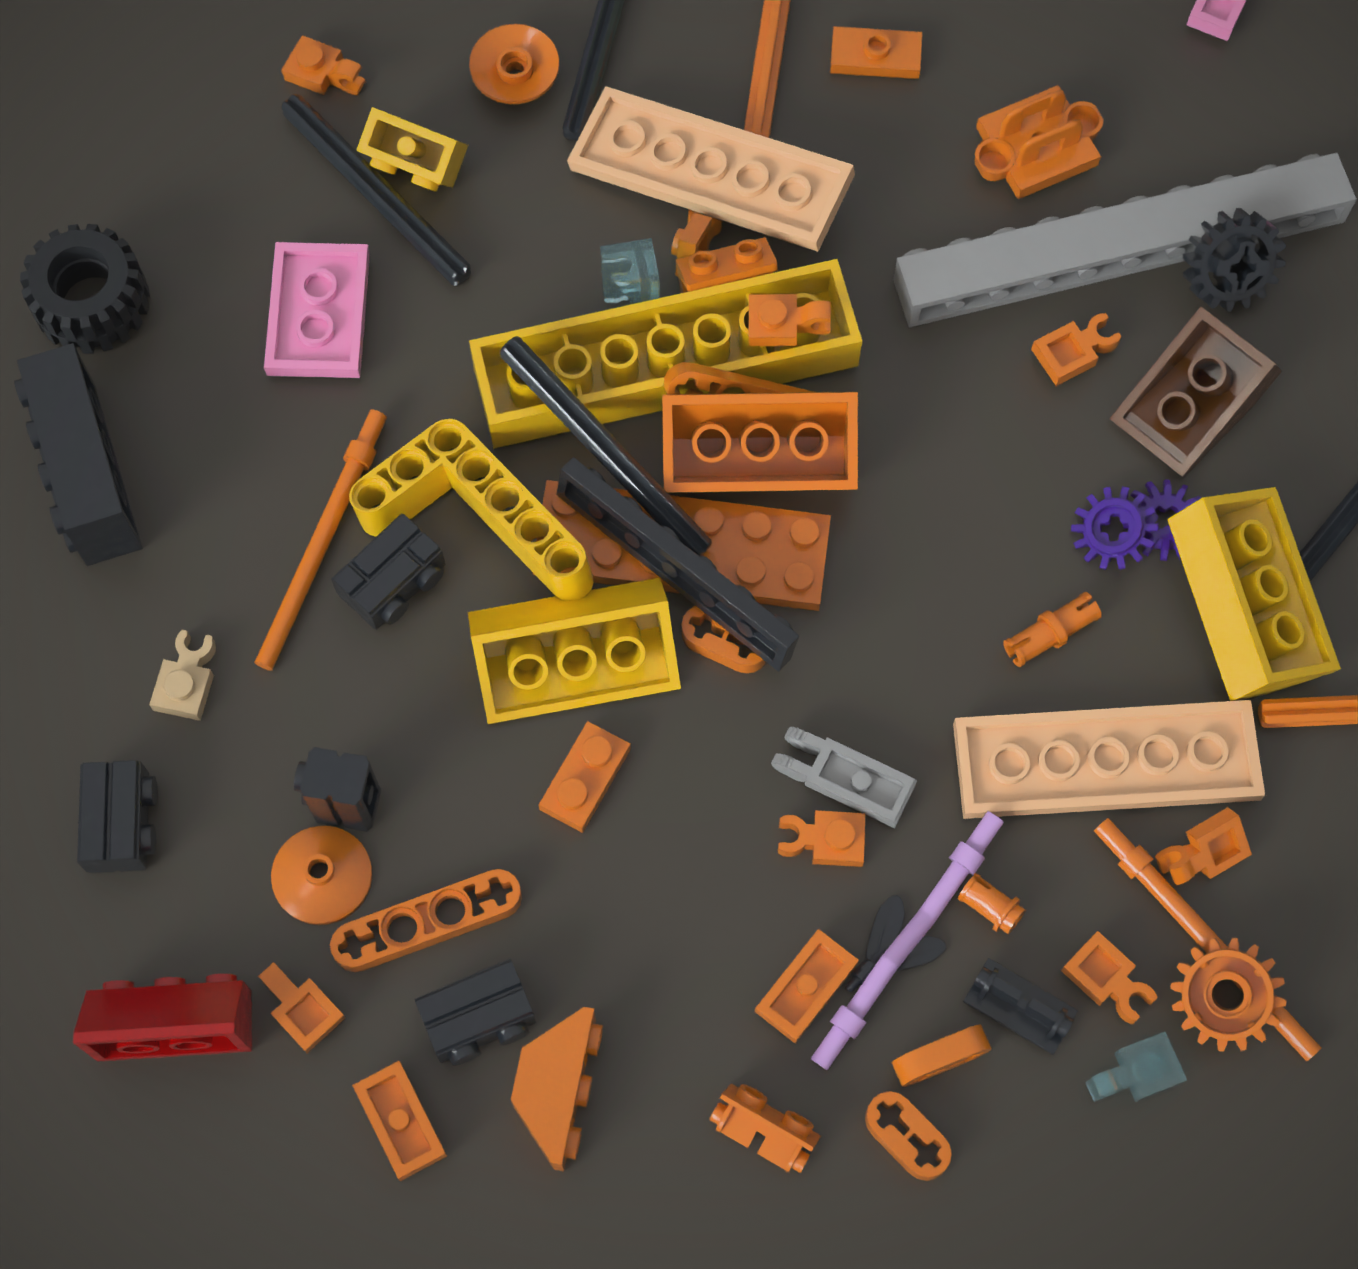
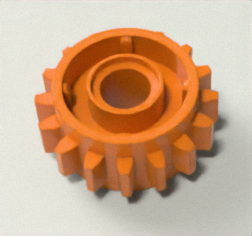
[1170,937,1286,1052]

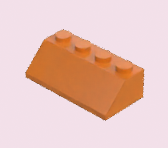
[662,392,858,493]

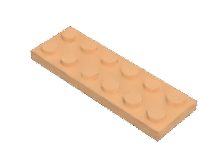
[567,86,855,252]
[953,700,1265,819]

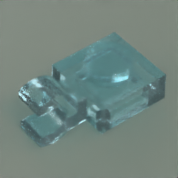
[1085,1032,1187,1102]

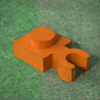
[1031,313,1122,386]
[778,810,866,867]
[1061,931,1158,1025]

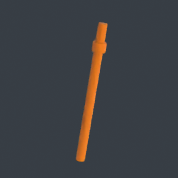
[254,410,387,671]
[1094,818,1322,1062]

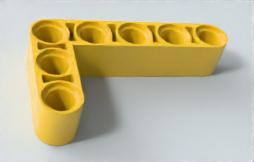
[349,419,594,601]

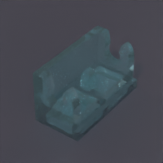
[600,238,660,304]

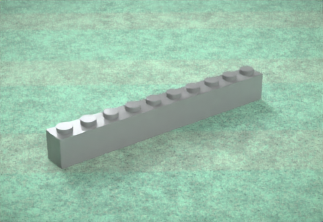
[893,153,1357,328]

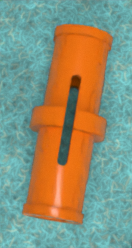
[1003,592,1102,668]

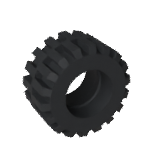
[20,224,150,354]

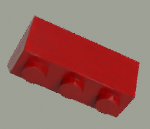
[73,974,252,1062]

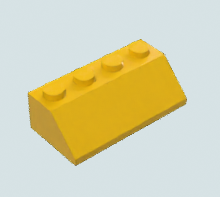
[1167,487,1341,701]
[468,577,681,724]

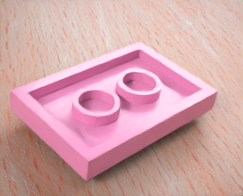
[264,242,370,378]

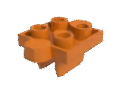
[975,85,1104,200]

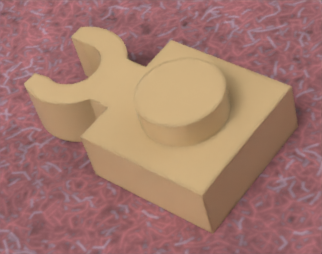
[149,630,216,721]

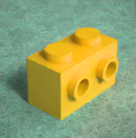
[356,107,469,192]

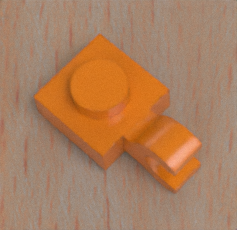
[281,35,366,95]
[671,209,722,276]
[749,294,831,346]
[1155,807,1252,885]
[258,962,346,1053]

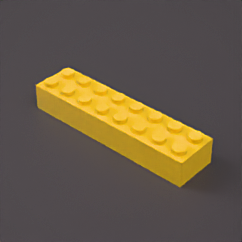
[469,259,862,449]

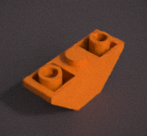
[511,1007,603,1171]

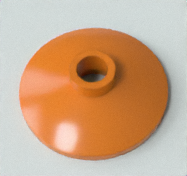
[469,24,559,104]
[271,826,372,925]

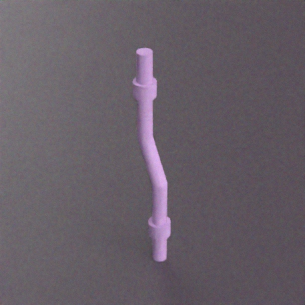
[811,811,1004,1070]

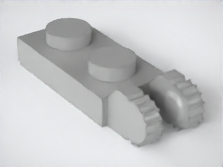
[771,726,917,828]

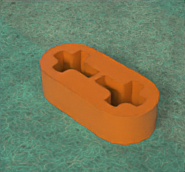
[681,606,766,674]
[892,1024,992,1087]
[865,1091,952,1181]

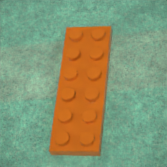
[533,480,831,611]

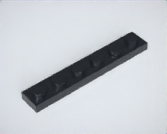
[556,457,799,672]

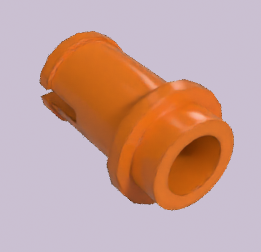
[958,873,1026,934]

